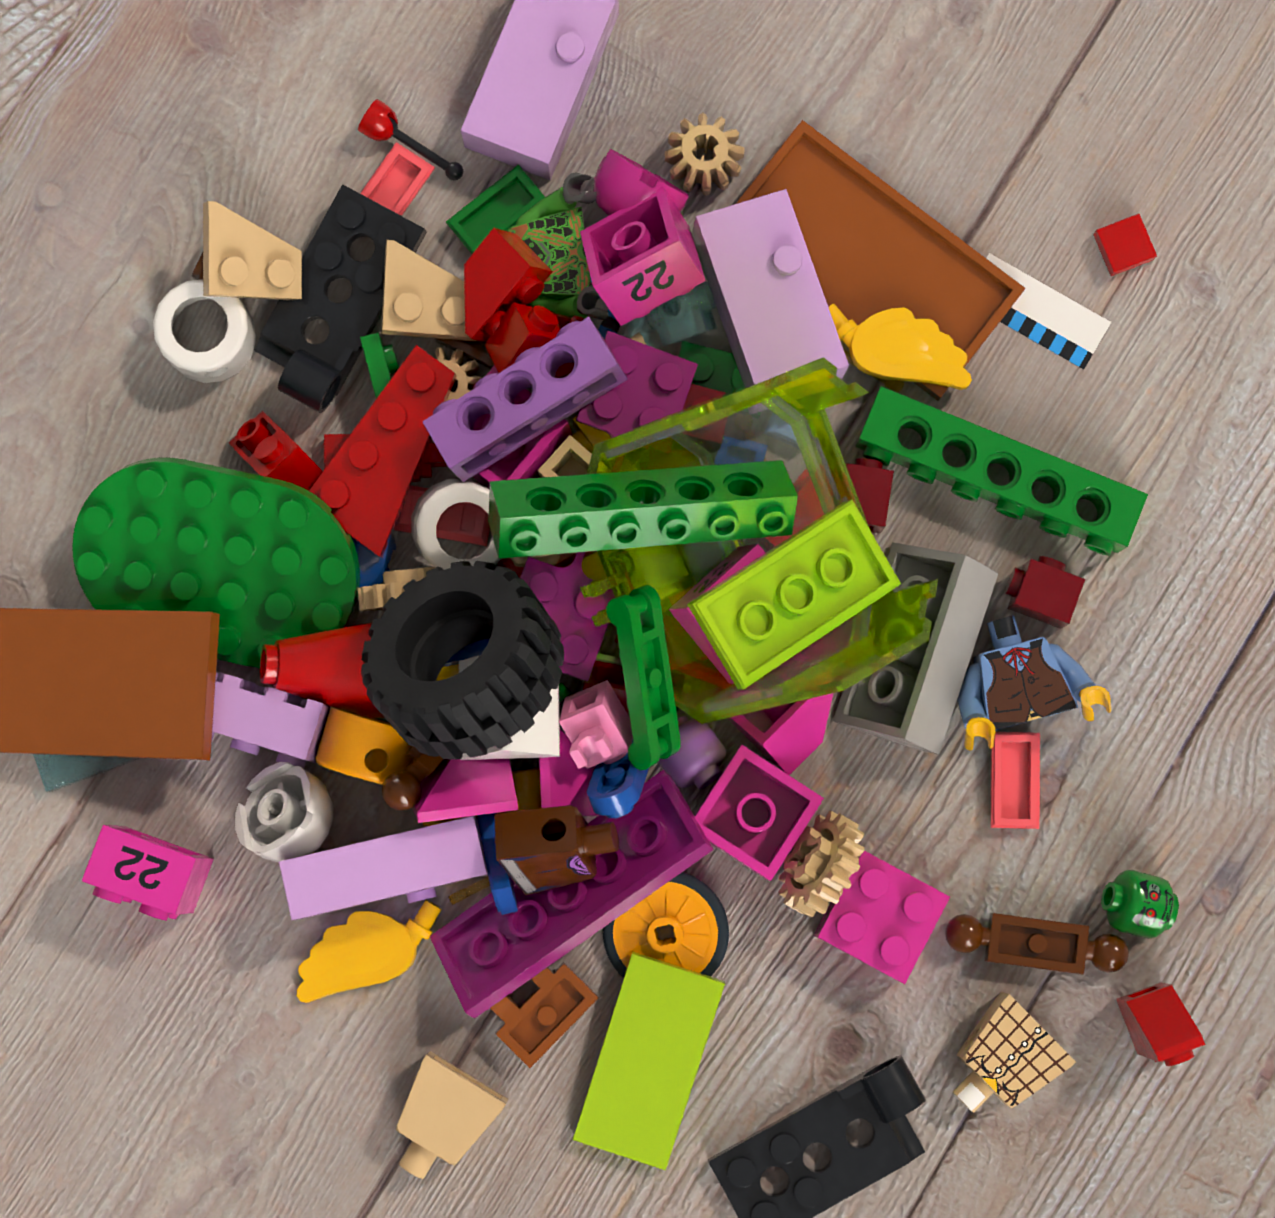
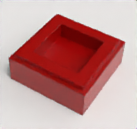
[1093,214,1157,276]

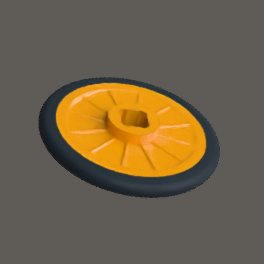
[603,872,729,978]

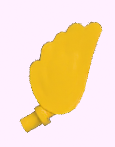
[828,304,972,390]
[296,899,442,1003]

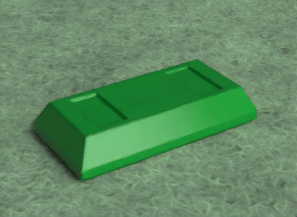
[446,164,545,254]

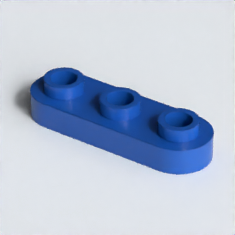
[587,739,649,818]

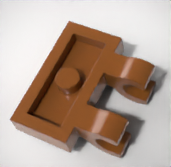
[490,962,599,1068]

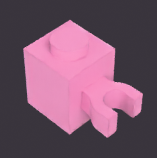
[559,680,633,769]

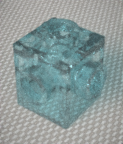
[645,281,717,347]

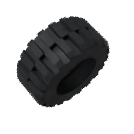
[361,561,564,759]

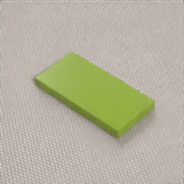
[687,500,901,690]
[573,951,725,1170]

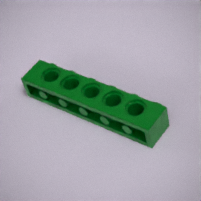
[855,386,1148,556]
[488,460,798,559]

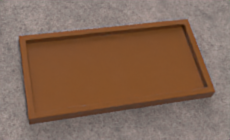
[736,120,1026,401]
[0,608,220,761]

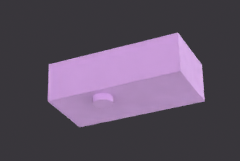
[461,0,619,181]
[692,189,849,409]
[279,816,488,920]

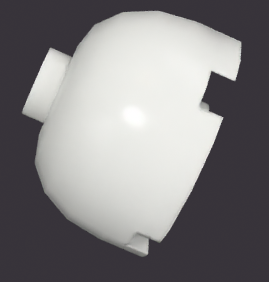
[235,762,333,862]

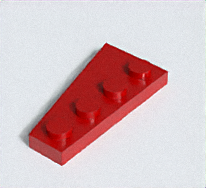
[309,345,457,558]

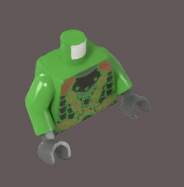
[508,172,608,320]

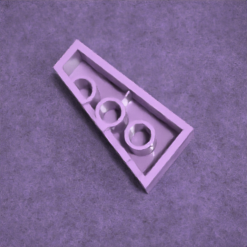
[212,672,330,768]

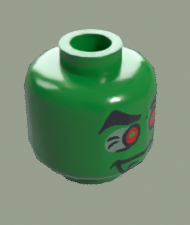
[1101,870,1179,939]

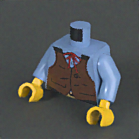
[957,616,1112,751]

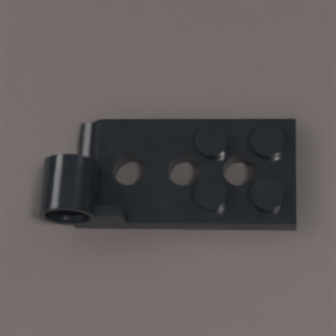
[254,184,427,413]
[708,1055,926,1218]

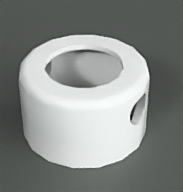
[153,279,256,383]
[411,479,502,570]

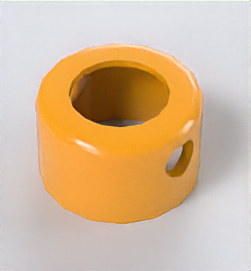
[316,707,412,785]

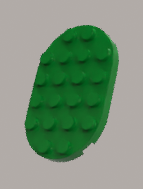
[72,457,360,668]

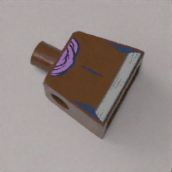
[494,805,619,895]

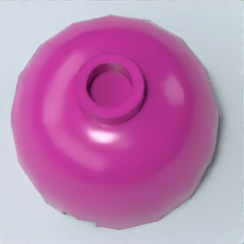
[593,149,689,216]

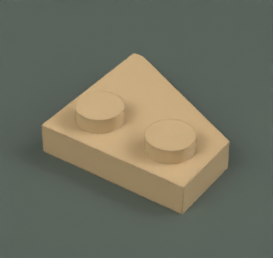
[203,201,302,300]
[381,240,476,341]

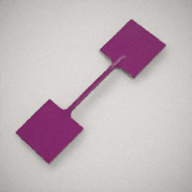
[520,331,698,682]

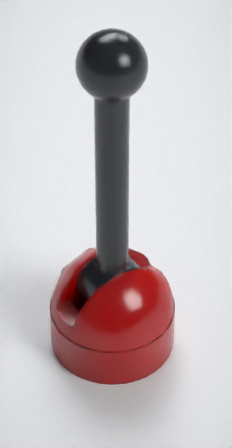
[358,99,464,181]

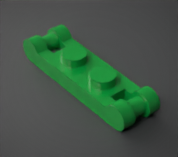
[606,585,681,770]

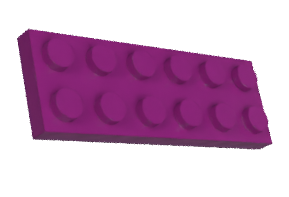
[430,770,714,1019]

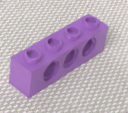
[422,317,628,482]

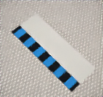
[986,253,1111,370]

